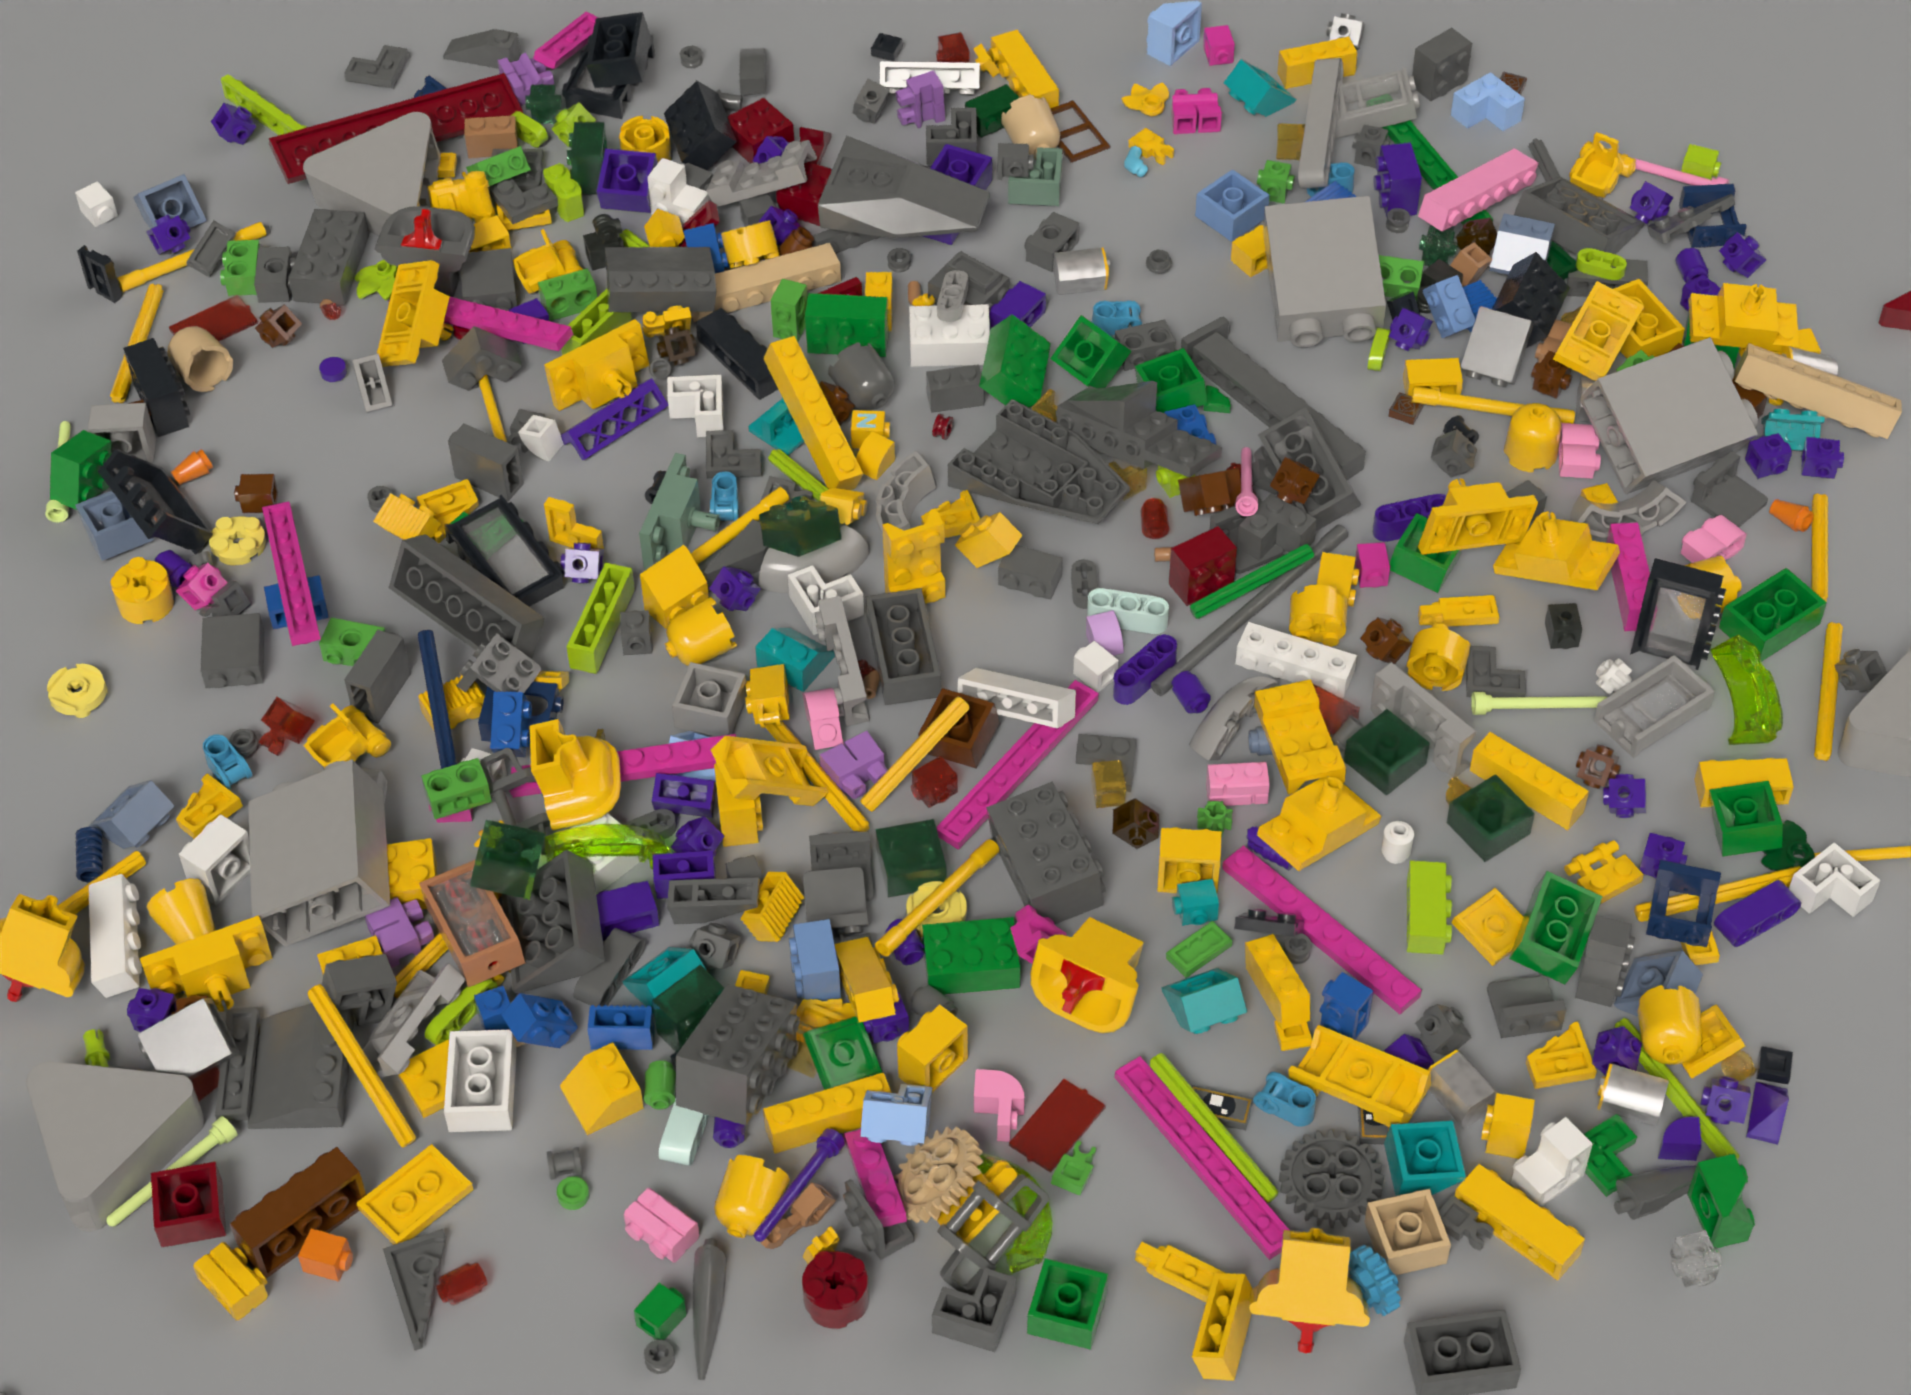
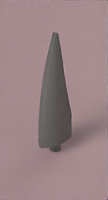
[1614,1165,1697,1220]
[692,1238,726,1380]

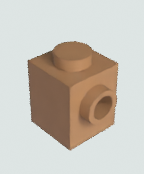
[1450,242,1493,286]

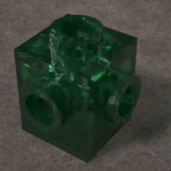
[525,84,562,124]
[1419,225,1458,267]

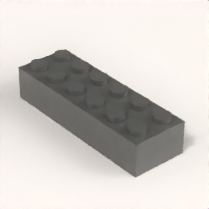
[388,534,545,659]

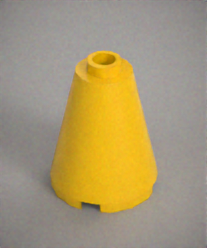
[147,878,216,945]

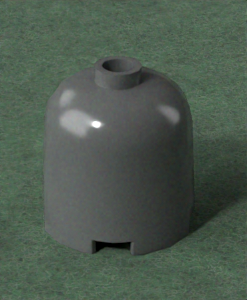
[828,343,894,411]

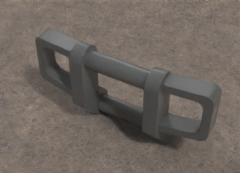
[480,748,552,857]
[937,1174,1049,1295]

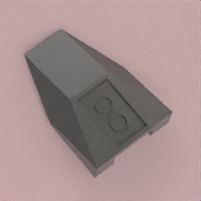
[818,135,990,238]
[948,399,1130,524]

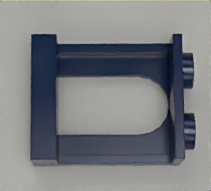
[1679,184,1747,248]
[478,682,564,742]
[1646,860,1721,947]

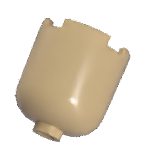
[1001,95,1060,160]
[167,326,233,392]

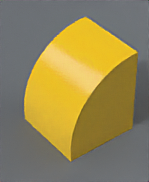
[856,431,895,481]

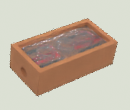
[419,860,525,988]

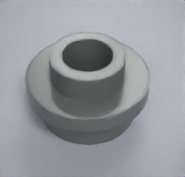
[1146,250,1172,273]
[229,729,258,756]

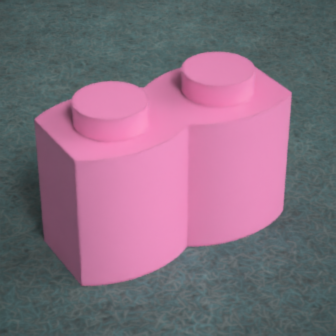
[1558,423,1601,479]
[1680,515,1747,563]

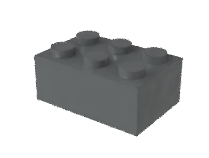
[1404,1310,1521,1395]

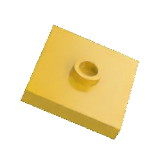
[1451,888,1524,966]

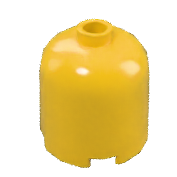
[1504,403,1562,473]
[664,597,737,666]
[1637,985,1702,1065]
[714,1155,790,1238]

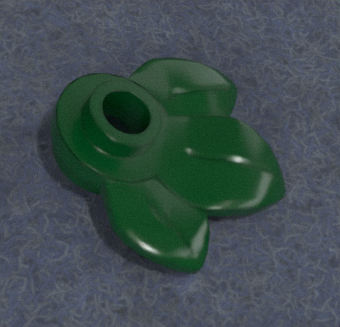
[1761,820,1814,871]

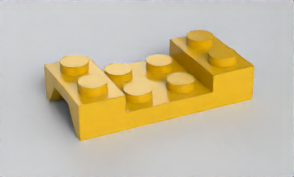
[882,508,945,604]
[1254,679,1346,795]
[710,736,829,806]
[1288,1025,1431,1127]

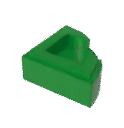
[1203,385,1231,414]

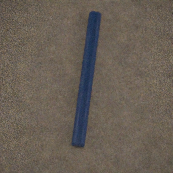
[418,630,457,769]

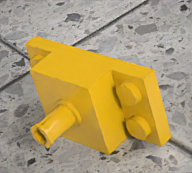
[377,260,453,367]
[1553,281,1645,381]
[1688,283,1799,352]
[544,319,649,411]
[1418,478,1538,555]
[1493,511,1620,590]
[1257,777,1382,871]
[139,915,273,1012]

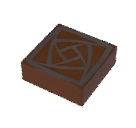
[1500,71,1527,95]
[1388,392,1424,425]

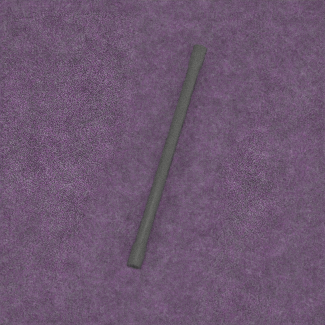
[1151,524,1348,696]

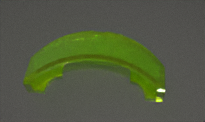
[1711,635,1783,745]
[545,824,671,869]
[977,1153,1052,1274]

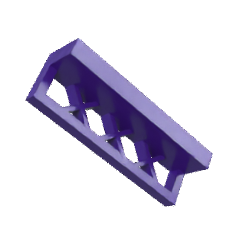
[561,378,669,460]

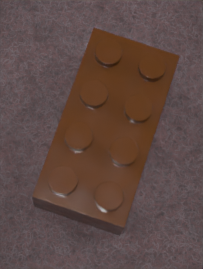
[230,1147,366,1278]

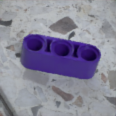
[1372,494,1446,542]
[1113,634,1177,705]
[1714,880,1802,947]

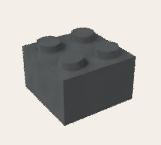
[1412,27,1472,101]

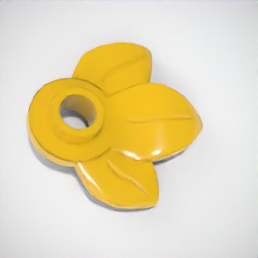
[1121,83,1169,116]

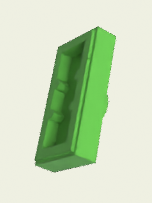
[1166,921,1232,978]

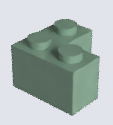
[1008,147,1063,206]

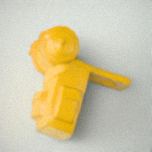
[1569,132,1636,198]
[427,171,495,223]
[512,229,583,294]
[303,703,391,768]

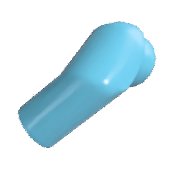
[1124,146,1148,177]

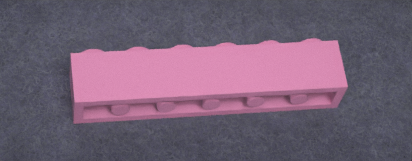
[1418,148,1538,231]

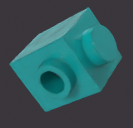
[1172,879,1219,926]

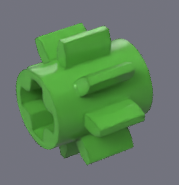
[1197,801,1233,837]

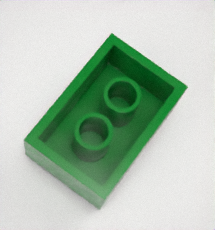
[805,293,889,357]
[979,314,1051,408]
[1719,568,1827,663]
[1509,871,1603,985]
[922,917,1020,995]

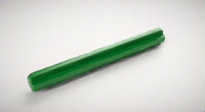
[1190,544,1314,619]

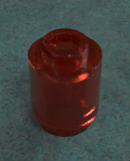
[1140,498,1169,539]
[436,1262,488,1306]

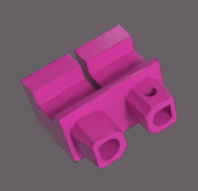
[1171,88,1222,134]
[1011,905,1067,964]

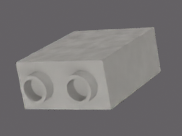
[1263,196,1386,347]
[1579,337,1758,495]
[248,760,390,947]

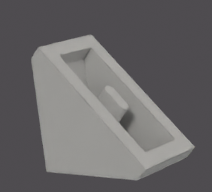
[352,353,392,412]

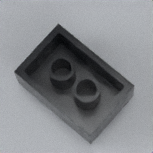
[587,12,651,88]
[664,80,737,170]
[1492,252,1570,348]
[123,338,190,437]

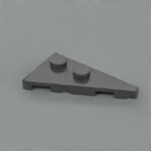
[1647,194,1735,243]
[383,1229,446,1351]

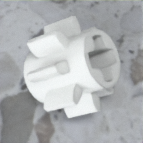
[1596,658,1632,695]

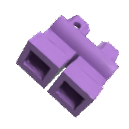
[498,52,555,106]
[895,70,945,128]
[819,730,887,799]
[365,897,434,968]

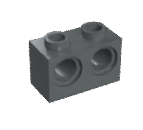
[1115,319,1175,371]

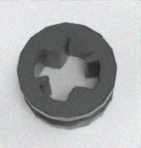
[680,46,703,69]
[1386,208,1410,233]
[887,248,911,272]
[367,486,392,513]
[1283,933,1312,964]
[644,1340,674,1374]

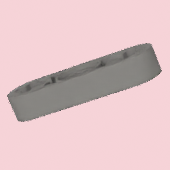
[937,270,969,322]

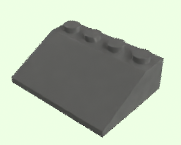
[1514,176,1644,262]
[605,247,716,312]
[502,850,605,993]
[247,1003,354,1129]

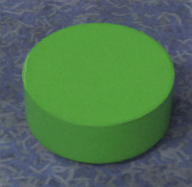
[556,1176,589,1210]

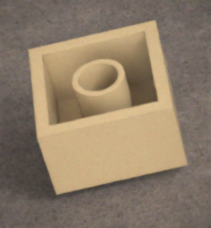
[1364,1189,1451,1275]

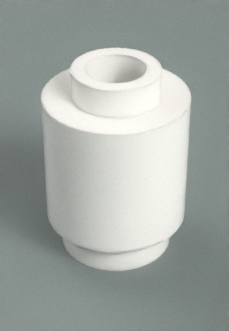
[1381,821,1414,864]

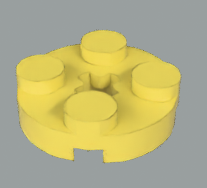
[209,516,266,565]
[47,664,108,718]
[906,881,967,937]

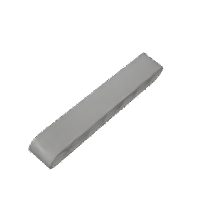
[1298,58,1343,189]

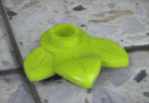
[354,259,398,300]

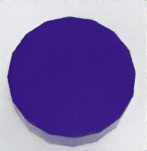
[319,357,347,382]

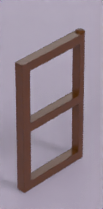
[1050,100,1111,163]

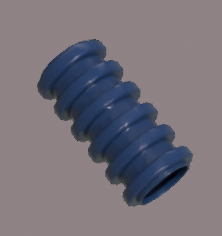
[75,827,103,883]

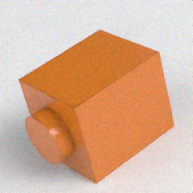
[298,1228,353,1282]

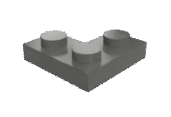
[344,45,408,88]
[489,178,558,224]
[706,430,761,478]
[1466,645,1526,697]
[1076,734,1136,792]

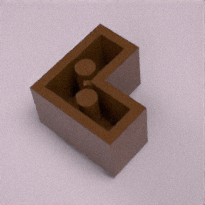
[1178,468,1241,516]

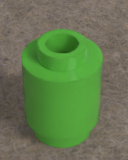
[644,1060,676,1110]

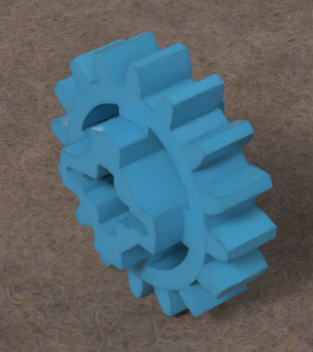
[1349,1245,1401,1316]

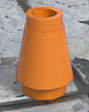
[171,449,213,486]
[1769,499,1814,532]

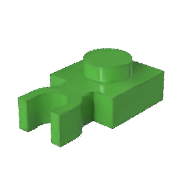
[1051,1140,1097,1196]

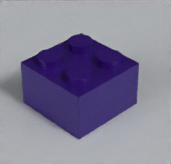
[1373,143,1422,217]
[597,149,658,213]

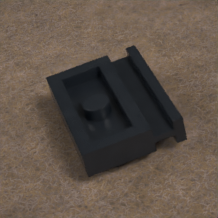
[77,245,122,303]
[1234,908,1304,937]

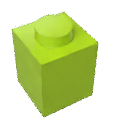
[1681,144,1722,180]

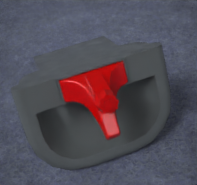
[375,206,475,297]

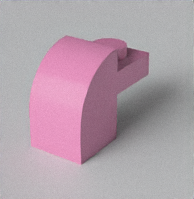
[802,688,843,750]
[974,1069,1024,1142]

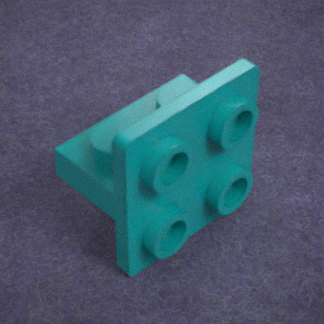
[748,398,804,456]
[1761,409,1825,452]

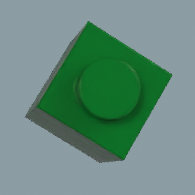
[633,1282,687,1340]

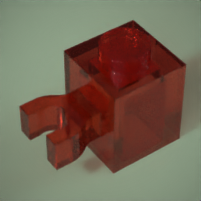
[259,696,315,756]

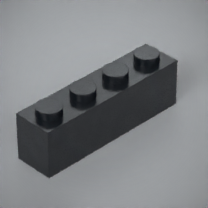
[696,308,778,400]

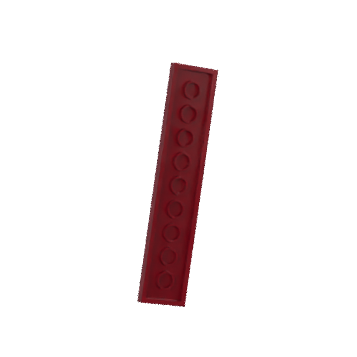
[269,73,524,184]

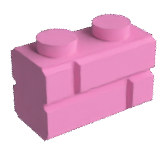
[1206,762,1270,806]
[624,1188,699,1263]

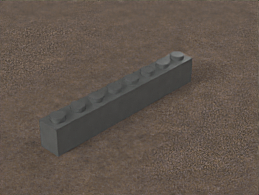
[1192,332,1366,480]

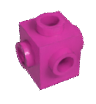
[175,563,227,610]

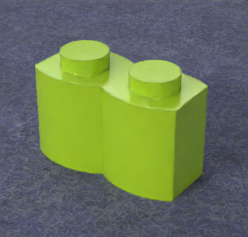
[543,163,584,222]

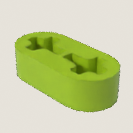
[510,111,548,148]
[1576,248,1627,281]
[1367,327,1391,372]

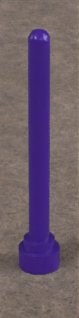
[754,1129,845,1242]

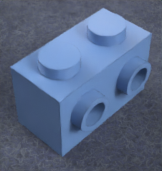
[1422,275,1476,339]

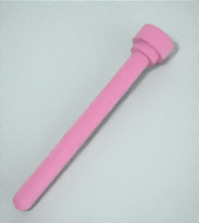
[1634,158,1729,186]
[1236,447,1258,517]

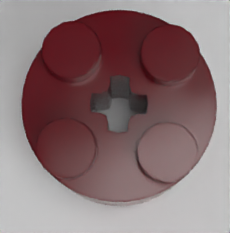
[802,1251,869,1329]

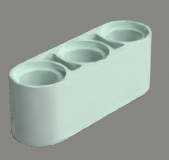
[1087,588,1169,634]
[659,1099,709,1166]

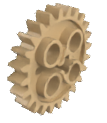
[893,1127,983,1223]

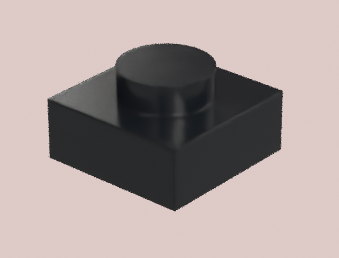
[871,33,903,61]
[1387,291,1420,321]
[1757,1046,1793,1085]

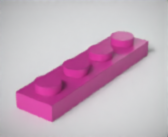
[533,11,598,70]
[844,1129,907,1227]

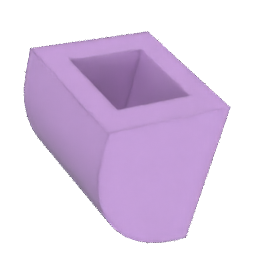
[1086,610,1124,656]

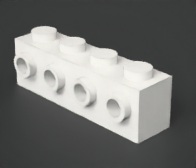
[880,62,980,95]
[1235,622,1357,698]
[958,668,1076,728]
[89,874,142,998]

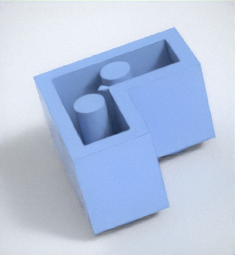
[1451,72,1525,131]
[860,1084,932,1146]

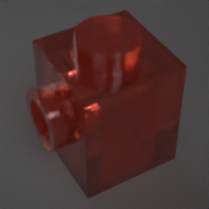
[936,32,970,63]
[910,756,958,808]

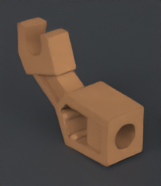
[760,1182,836,1249]

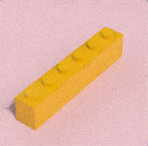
[764,336,863,490]

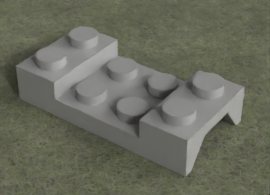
[706,140,817,207]
[815,596,869,726]
[1370,662,1476,779]
[362,963,466,1078]

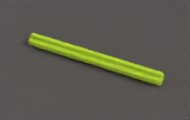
[1614,1018,1740,1160]
[1150,1053,1278,1204]

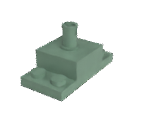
[639,453,720,570]

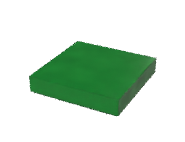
[803,1016,883,1090]

